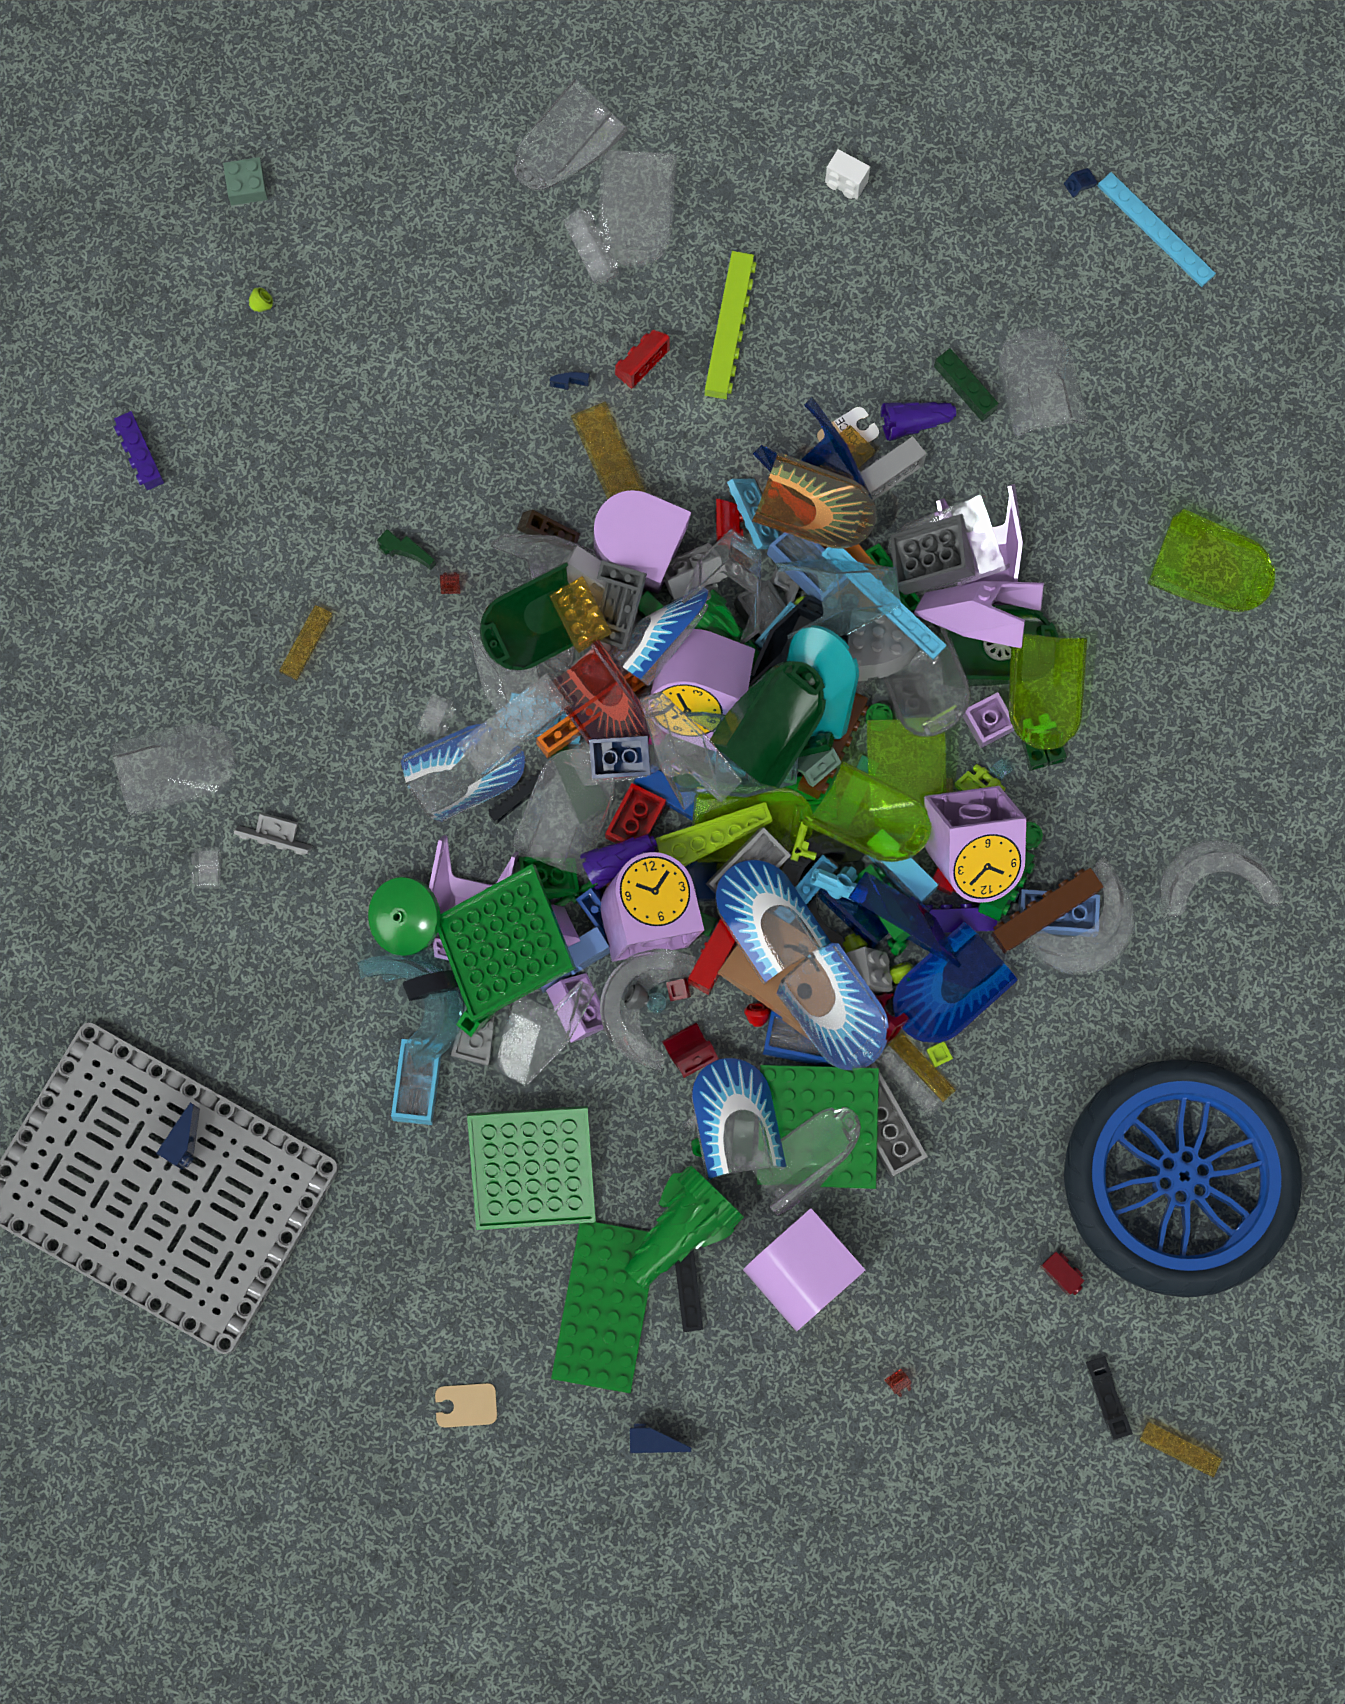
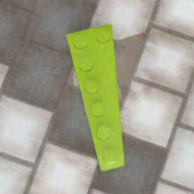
[655,802,772,867]

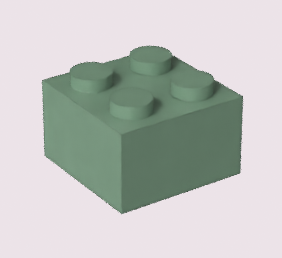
[223,157,268,206]

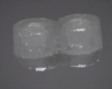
[417,693,456,740]
[191,847,221,889]

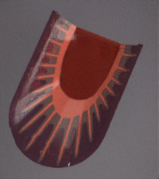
[547,640,650,745]

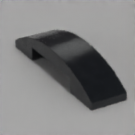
[402,970,461,1001]
[1086,1356,1133,1440]

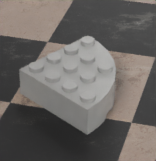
[846,608,927,681]

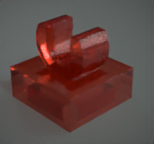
[440,572,460,594]
[885,1369,911,1397]

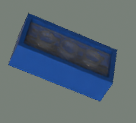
[763,1011,835,1067]

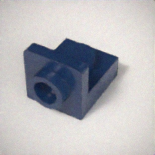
[1064,168,1098,198]

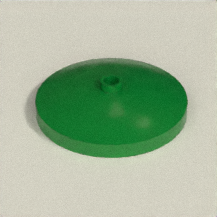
[368,877,441,956]

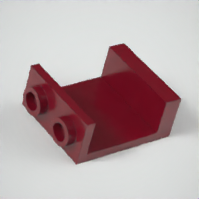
[662,1023,719,1078]

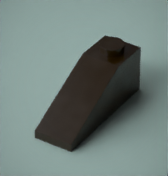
[517,509,580,551]

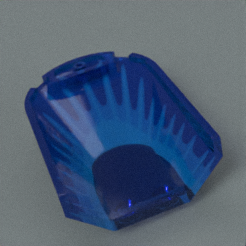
[893,921,1018,1043]

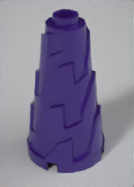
[881,402,956,441]
[580,834,658,890]

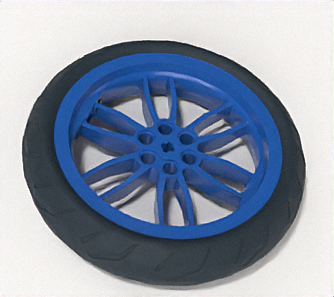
[1064,1059,1302,1297]

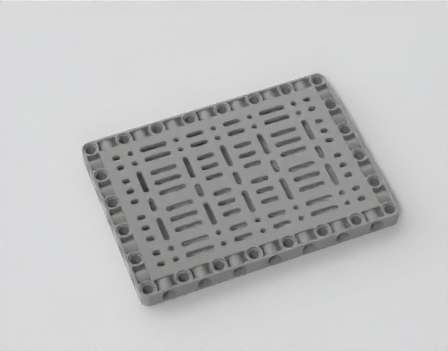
[0,1023,339,1354]

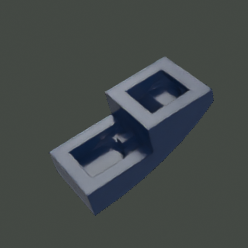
[550,372,590,390]

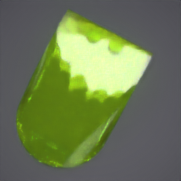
[1147,508,1275,612]
[867,719,946,840]

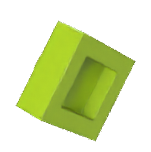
[926,1041,953,1068]

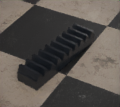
[488,764,555,825]
[675,1249,703,1332]

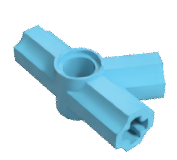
[810,866,869,904]

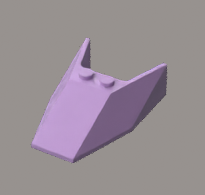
[936,484,1023,605]
[914,581,1044,648]
[429,835,519,960]

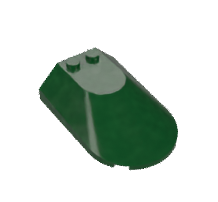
[480,562,588,670]

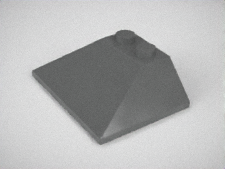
[582,560,647,650]

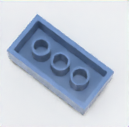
[1018,889,1100,937]

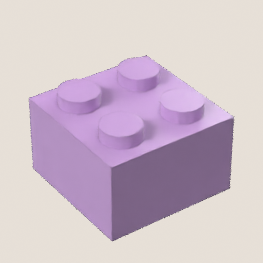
[962,692,1017,748]

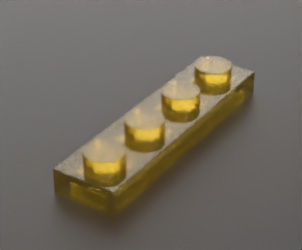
[279,605,333,681]
[888,1033,956,1103]
[1139,1422,1222,1478]

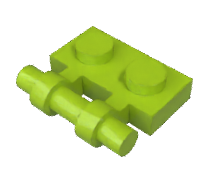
[955,764,1006,791]

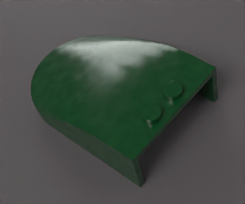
[940,605,1060,686]
[709,661,826,789]

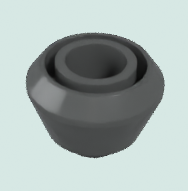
[624,983,649,1009]

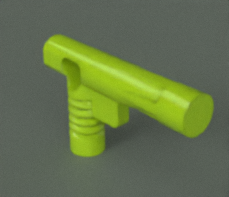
[790,822,817,861]

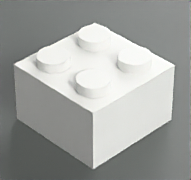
[825,149,870,199]

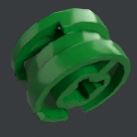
[865,703,893,732]
[1026,822,1043,851]

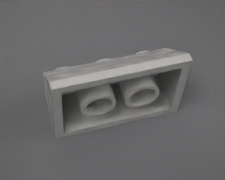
[663,543,727,600]

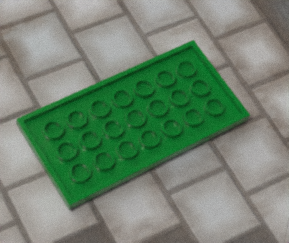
[551,1222,650,1394]

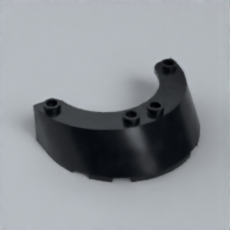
[782,832,869,955]

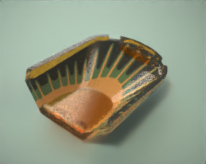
[752,453,877,549]

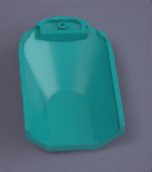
[787,625,859,739]

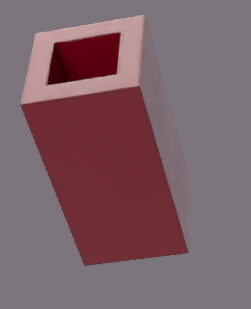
[1040,1252,1084,1296]

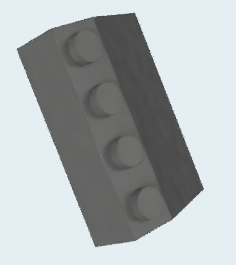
[890,514,975,595]

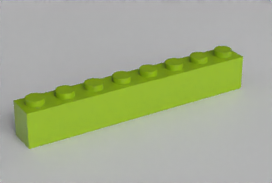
[705,251,757,400]

